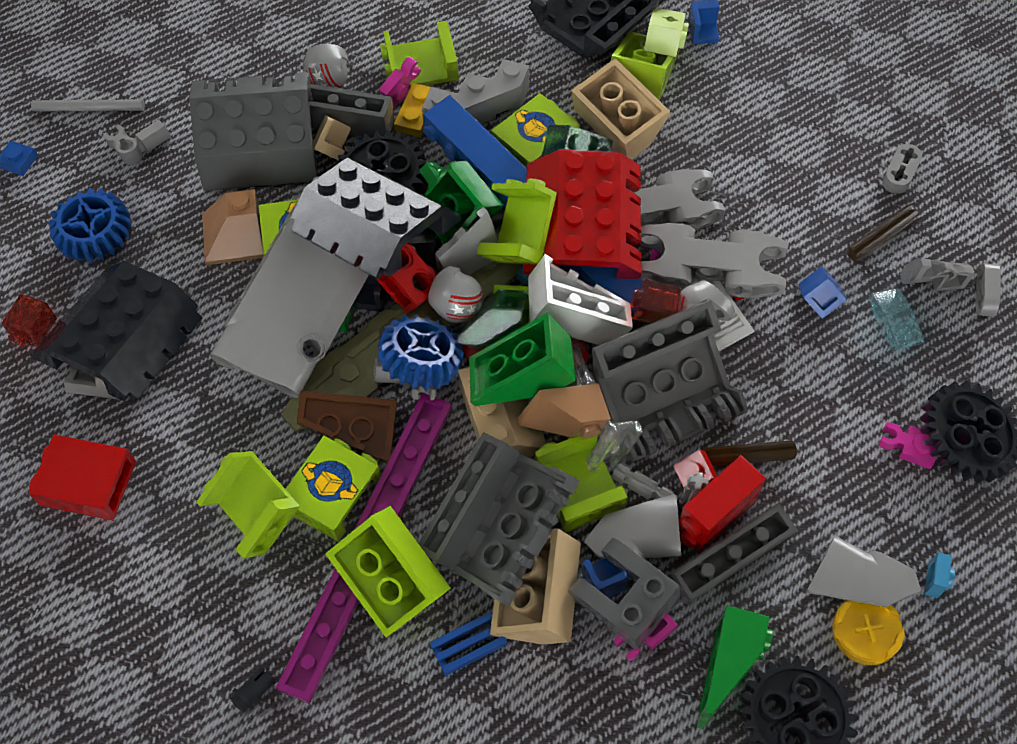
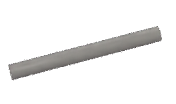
[31,99,145,112]

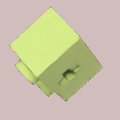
[644,8,689,57]

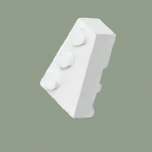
[528,254,633,345]

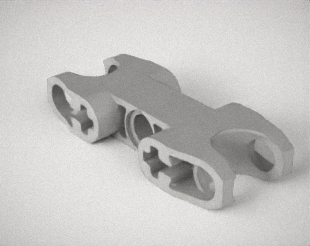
[634,169,725,231]
[640,223,788,298]

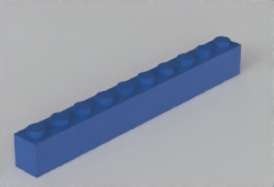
[423,95,655,321]

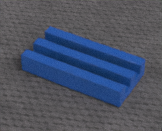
[429,611,508,676]

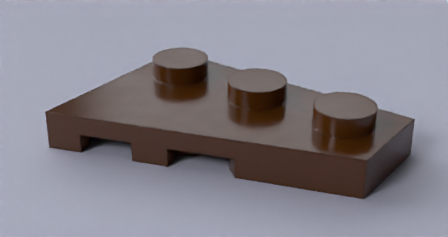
[297,391,397,464]

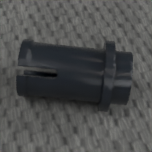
[229,666,276,713]

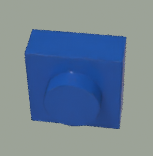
[0,140,38,176]

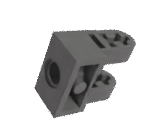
[568,538,680,651]

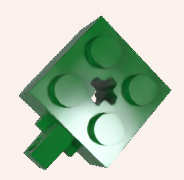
[420,161,503,244]

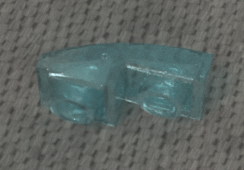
[869,288,925,352]

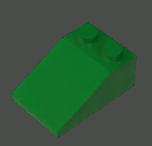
[469,312,576,406]
[696,605,773,729]

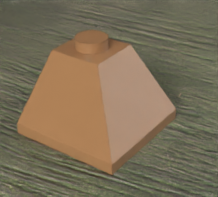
[202,189,264,265]
[517,383,611,438]

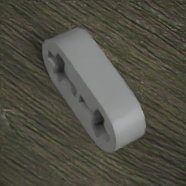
[882,144,922,194]
[976,263,1001,317]

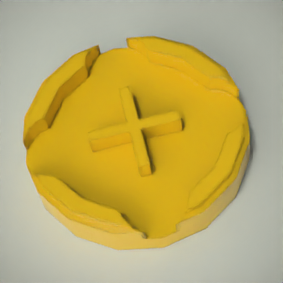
[832,600,905,665]

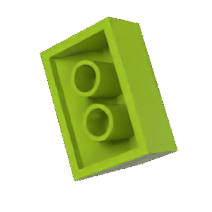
[325,506,451,638]

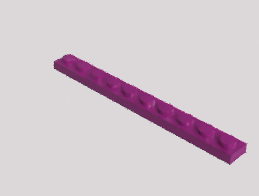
[276,392,452,705]

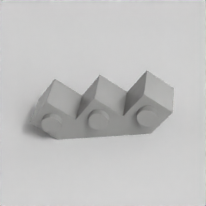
[422,59,529,124]

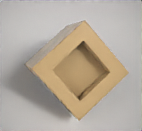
[313,115,351,161]

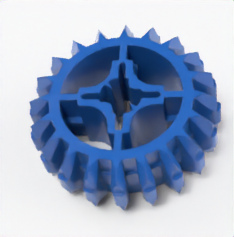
[48,188,132,264]
[378,314,464,391]

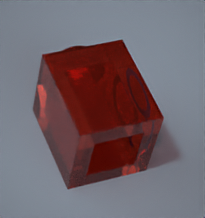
[630,279,681,324]
[1,294,57,347]

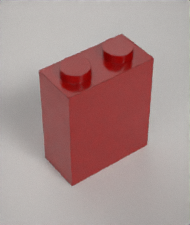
[28,434,136,521]
[679,455,766,554]

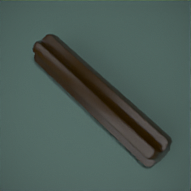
[847,205,919,262]
[701,440,797,466]

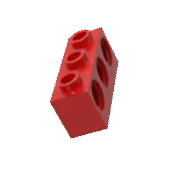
[376,242,437,313]

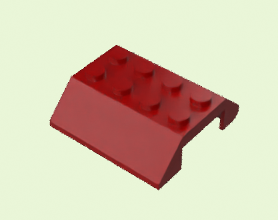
[523,149,642,279]

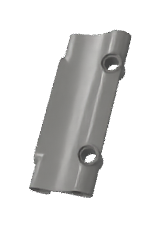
[210,176,369,398]

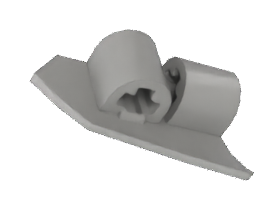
[584,494,681,559]
[807,536,921,607]

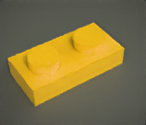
[394,83,431,138]

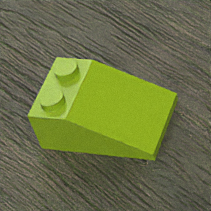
[611,31,680,100]

